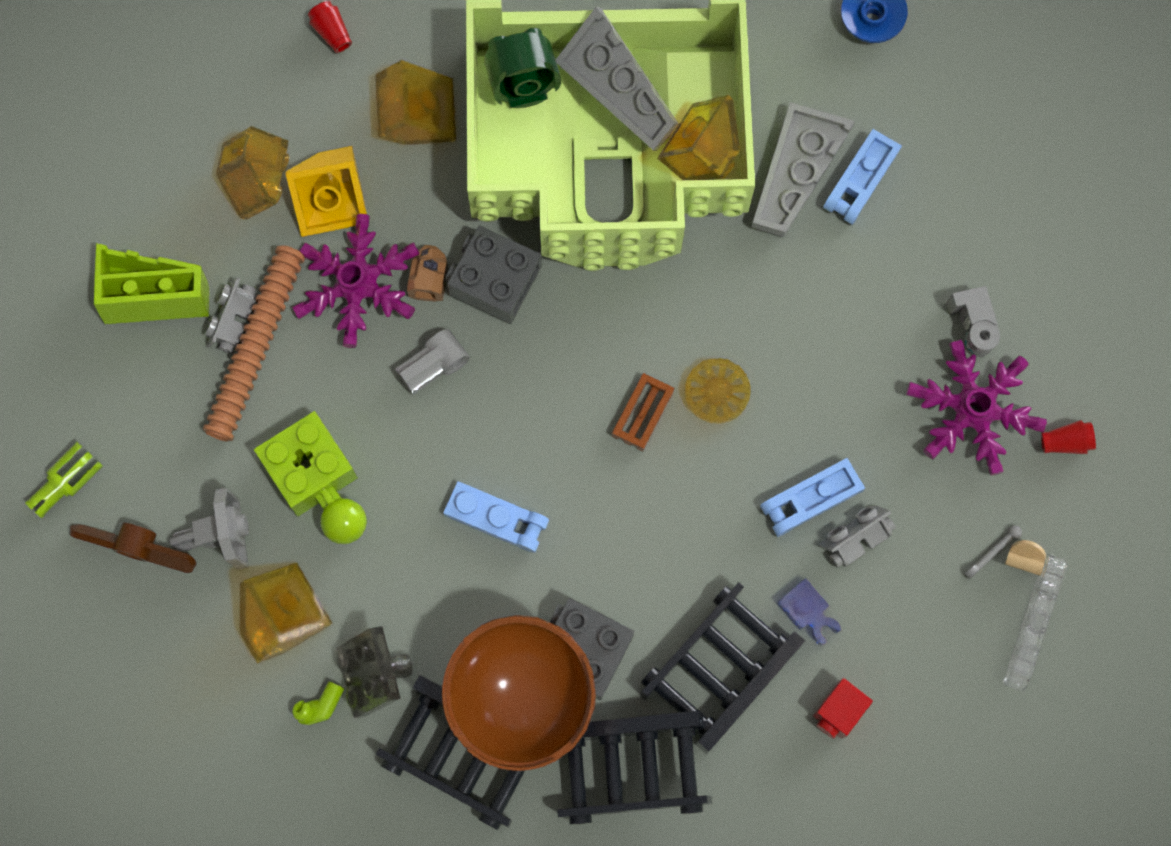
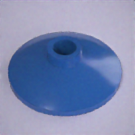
[841,0,908,43]

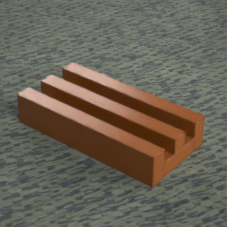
[612,373,675,452]

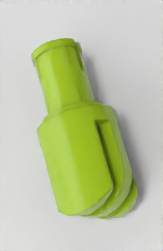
[25,442,103,518]

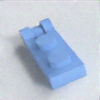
[823,129,902,225]
[760,458,865,537]
[443,481,549,553]

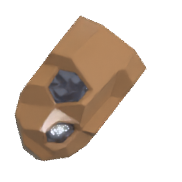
[407,245,448,302]

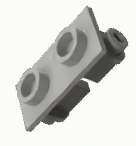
[204,278,256,353]
[819,506,896,568]

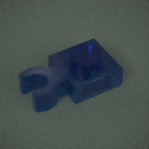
[777,578,841,646]

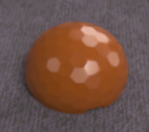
[442,615,596,771]

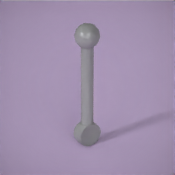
[965,525,1022,579]

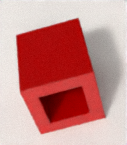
[813,678,873,739]

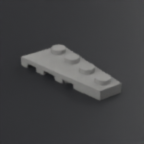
[556,6,679,151]
[751,102,855,237]

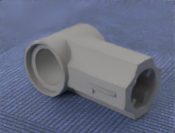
[395,329,470,395]

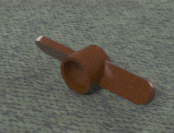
[69,522,197,573]

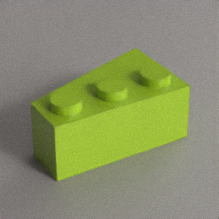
[94,243,209,324]

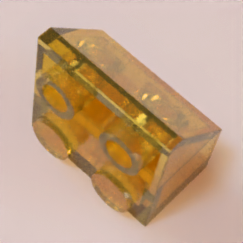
[216,126,289,220]

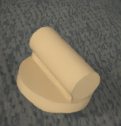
[1005,540,1046,576]

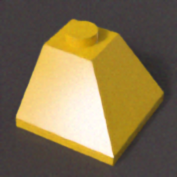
[285,146,367,237]

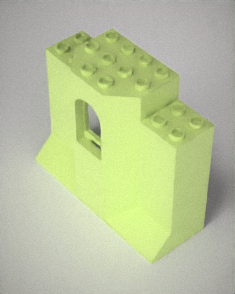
[466,0,755,271]

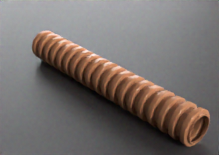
[203,245,305,442]

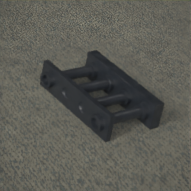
[641,582,806,755]
[376,675,525,830]
[557,710,712,825]

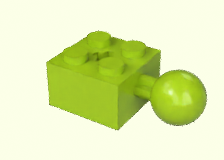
[253,411,367,545]

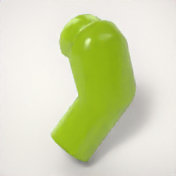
[292,681,345,725]

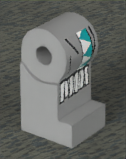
[946,286,1000,357]

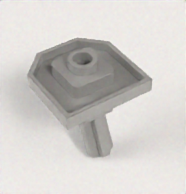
[169,488,249,570]

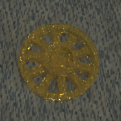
[685,358,751,424]

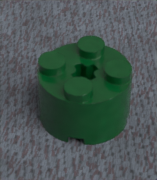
[484,28,561,108]

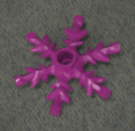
[292,214,420,348]
[906,340,1047,476]

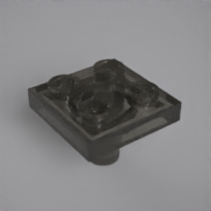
[337,626,412,718]

